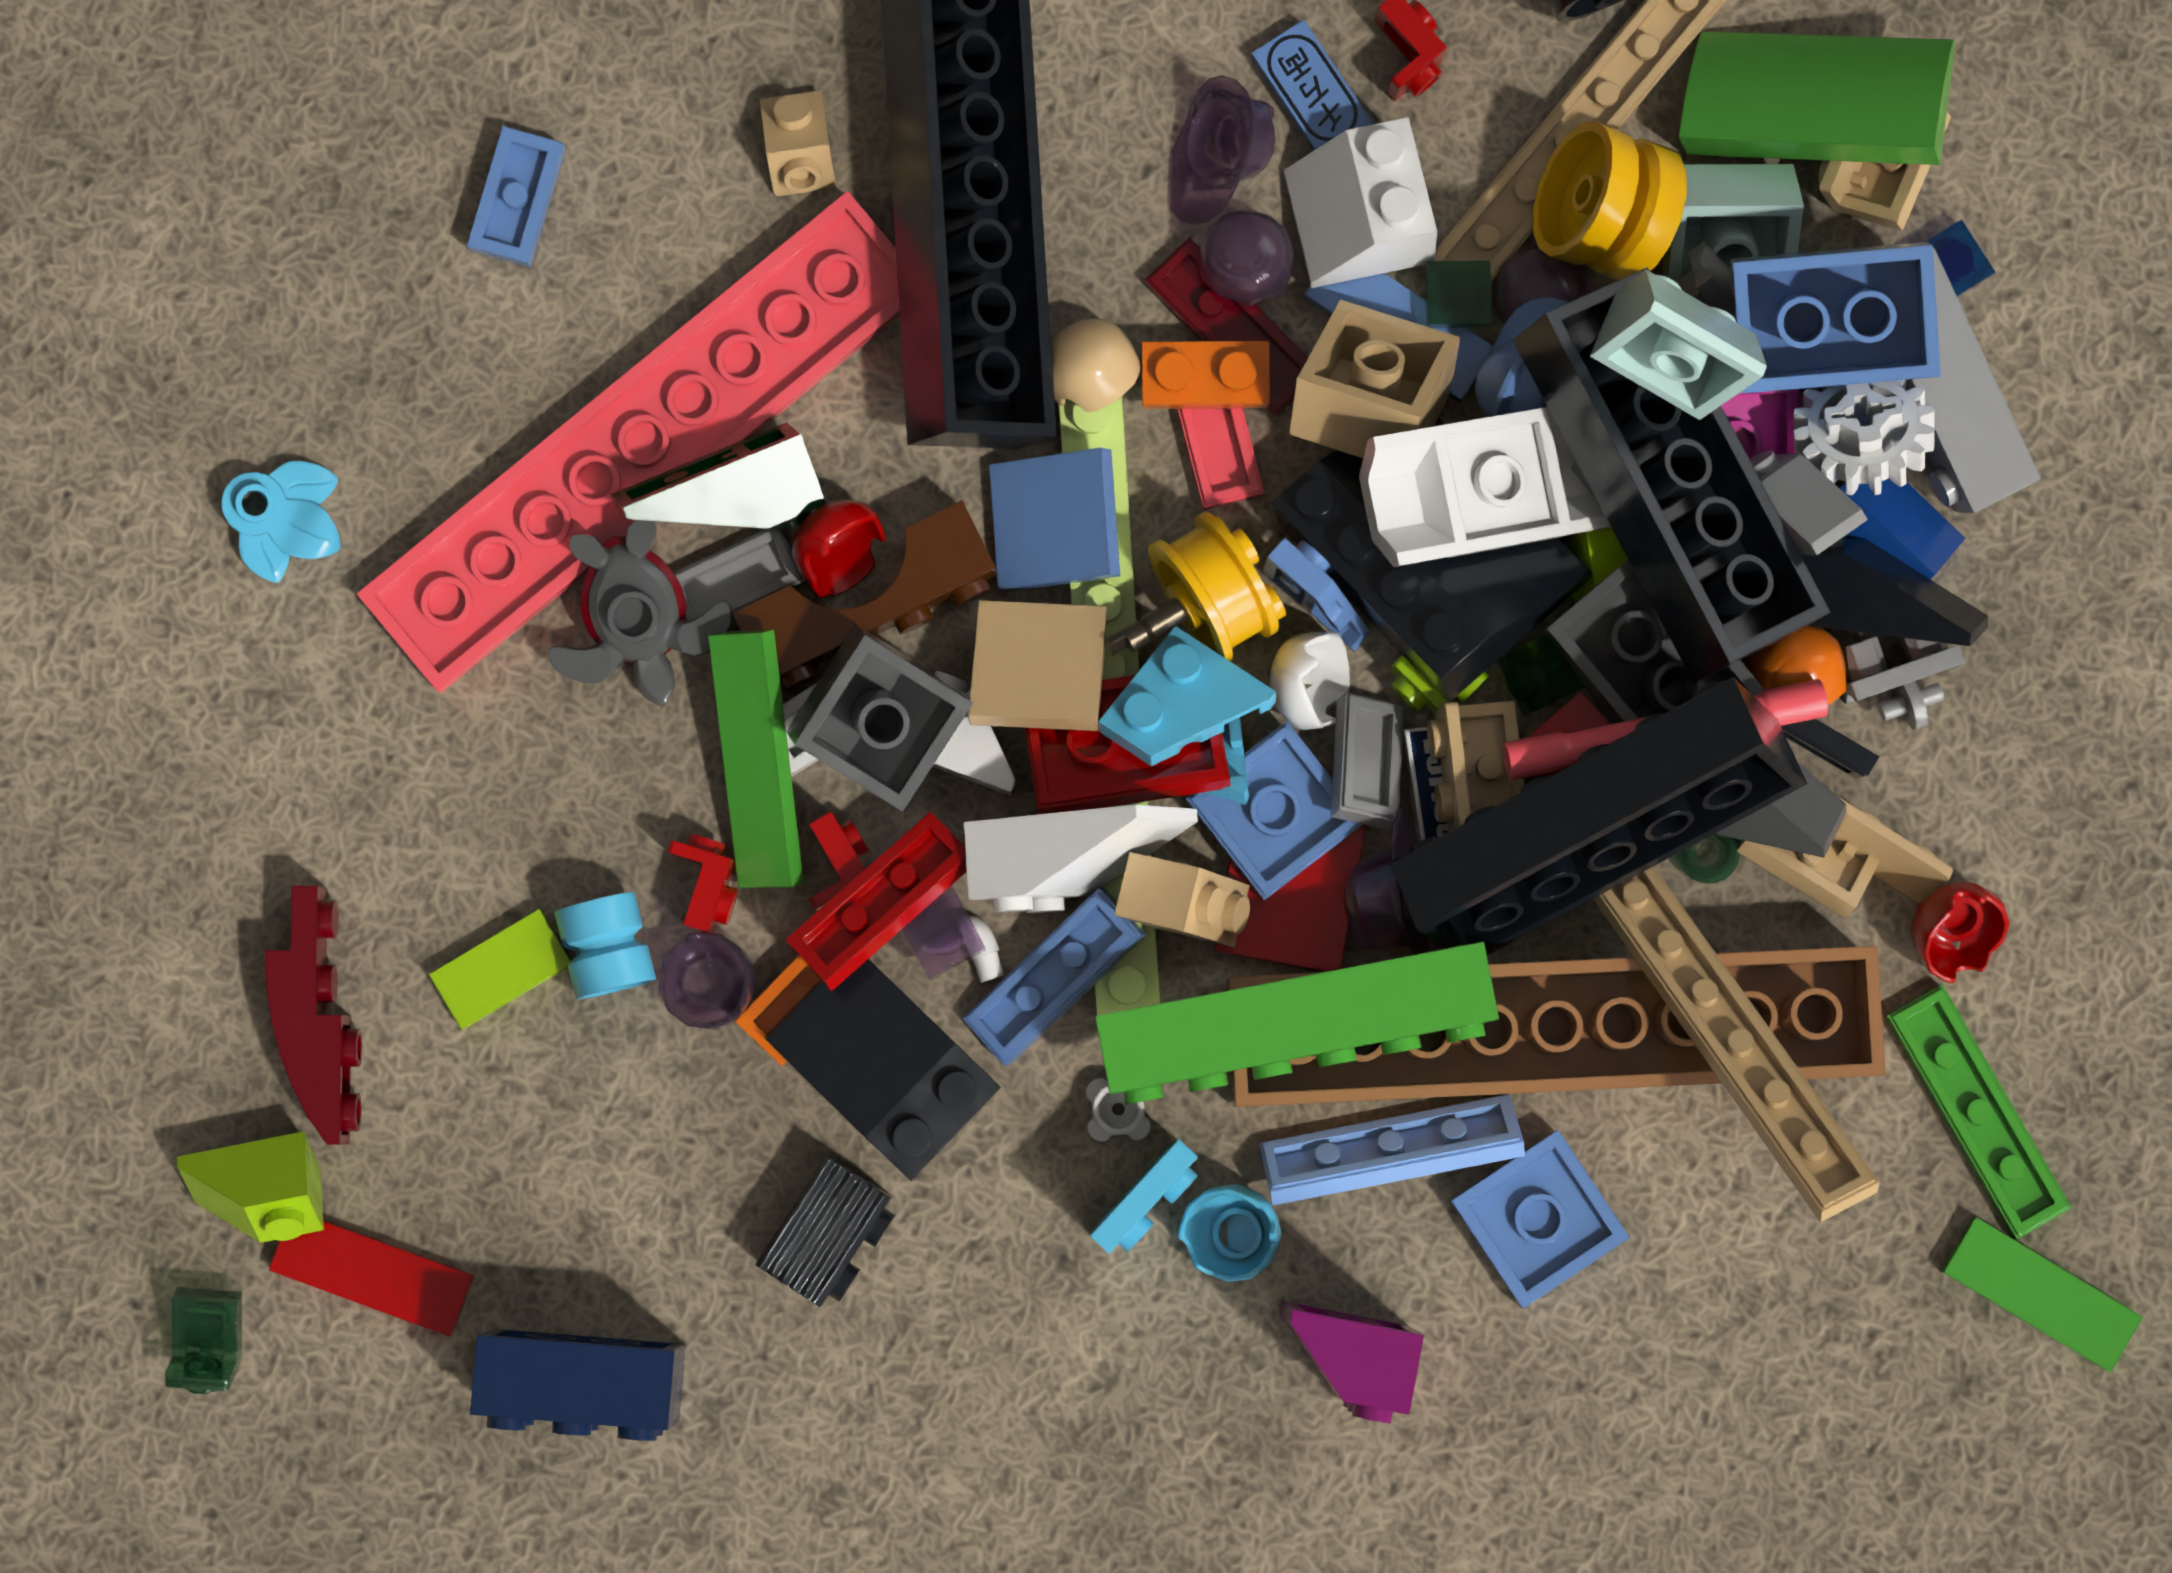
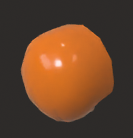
[1745,626,1848,705]

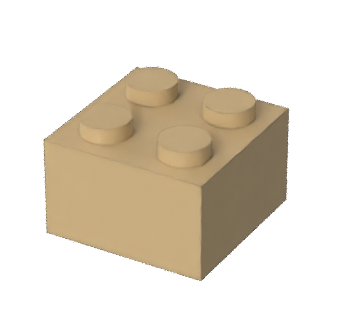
[1289,299,1461,458]

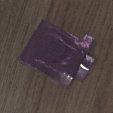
[902,886,986,980]

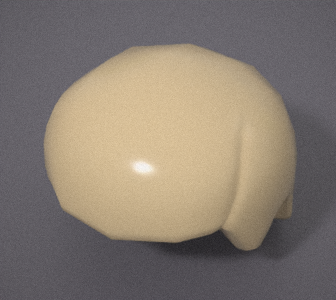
[1051,319,1142,412]

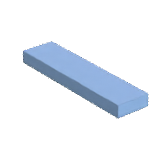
[1259,1094,1525,1206]

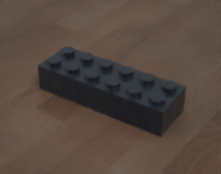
[1512,267,1831,684]
[1391,677,1807,955]

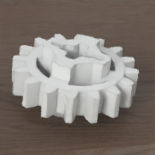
[1793,380,1935,495]

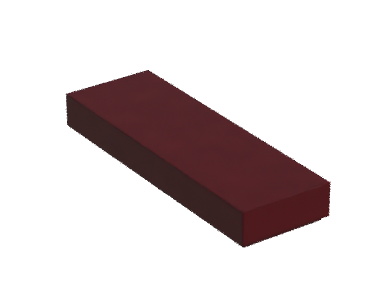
[1144,237,1308,417]

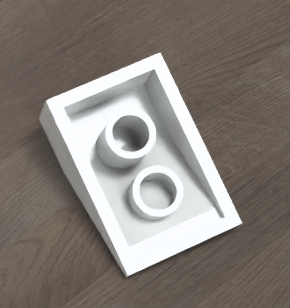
[964,805,1198,913]

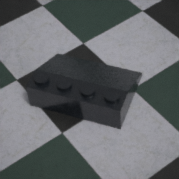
[1271,418,1592,703]

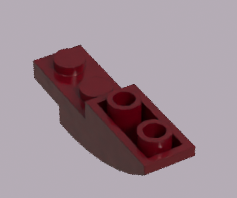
[265,886,363,1145]

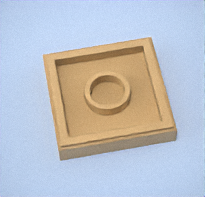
[968,600,1107,731]

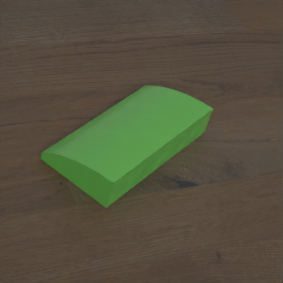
[1679,32,1955,165]

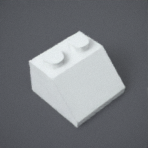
[1284,117,1437,288]

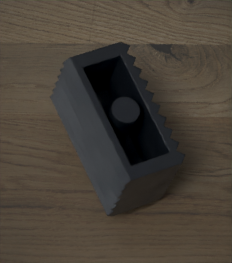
[755,1155,895,1307]

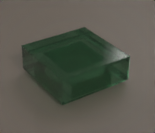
[1425,260,1492,328]

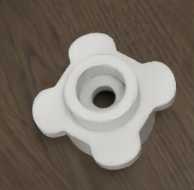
[1086,1078,1151,1142]

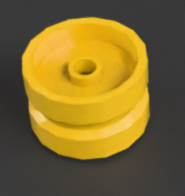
[1533,121,1687,280]

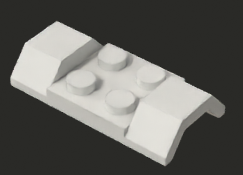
[1359,407,1611,567]

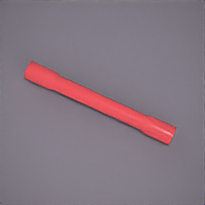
[1502,679,1828,781]

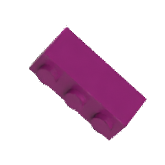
[1280,1301,1424,1423]

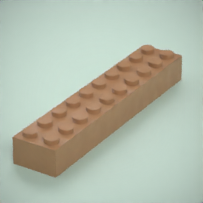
[1226,946,1886,1107]

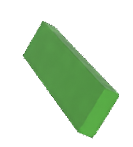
[708,629,804,888]
[1884,984,2072,1240]

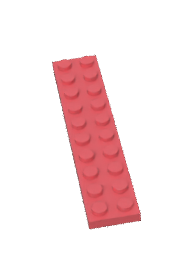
[357,191,900,694]

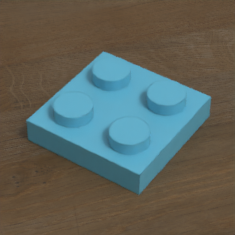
[1089,1138,1198,1254]

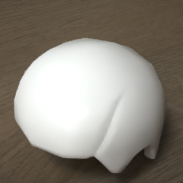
[1270,632,1350,730]

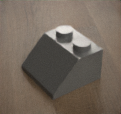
[786,624,973,812]

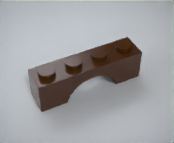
[732,500,997,691]

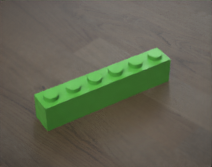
[1095,942,1499,1105]

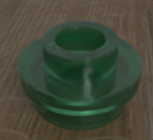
[1676,834,1740,884]

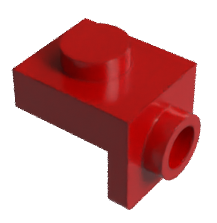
[1374,0,1447,102]
[808,811,870,912]
[667,833,738,935]

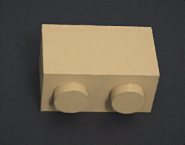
[1114,852,1250,948]

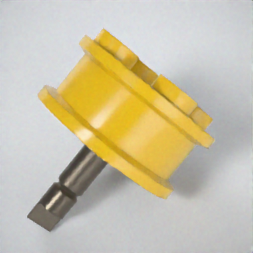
[1105,512,1286,661]

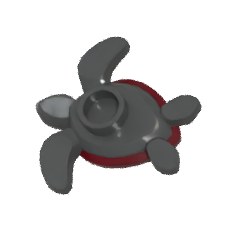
[548,520,733,706]

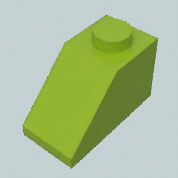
[177,1131,324,1243]

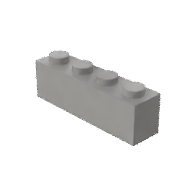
[1906,248,2041,513]

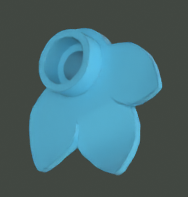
[221,461,341,583]

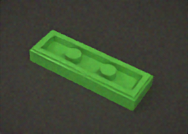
[1940,1217,2143,1372]

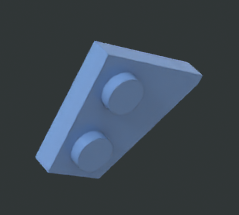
[1263,538,1371,652]

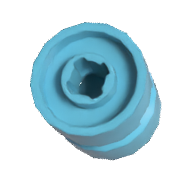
[554,892,657,1000]

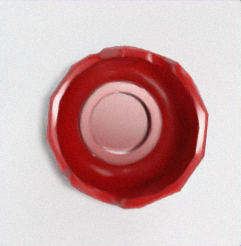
[792,500,886,597]
[1910,882,2010,983]

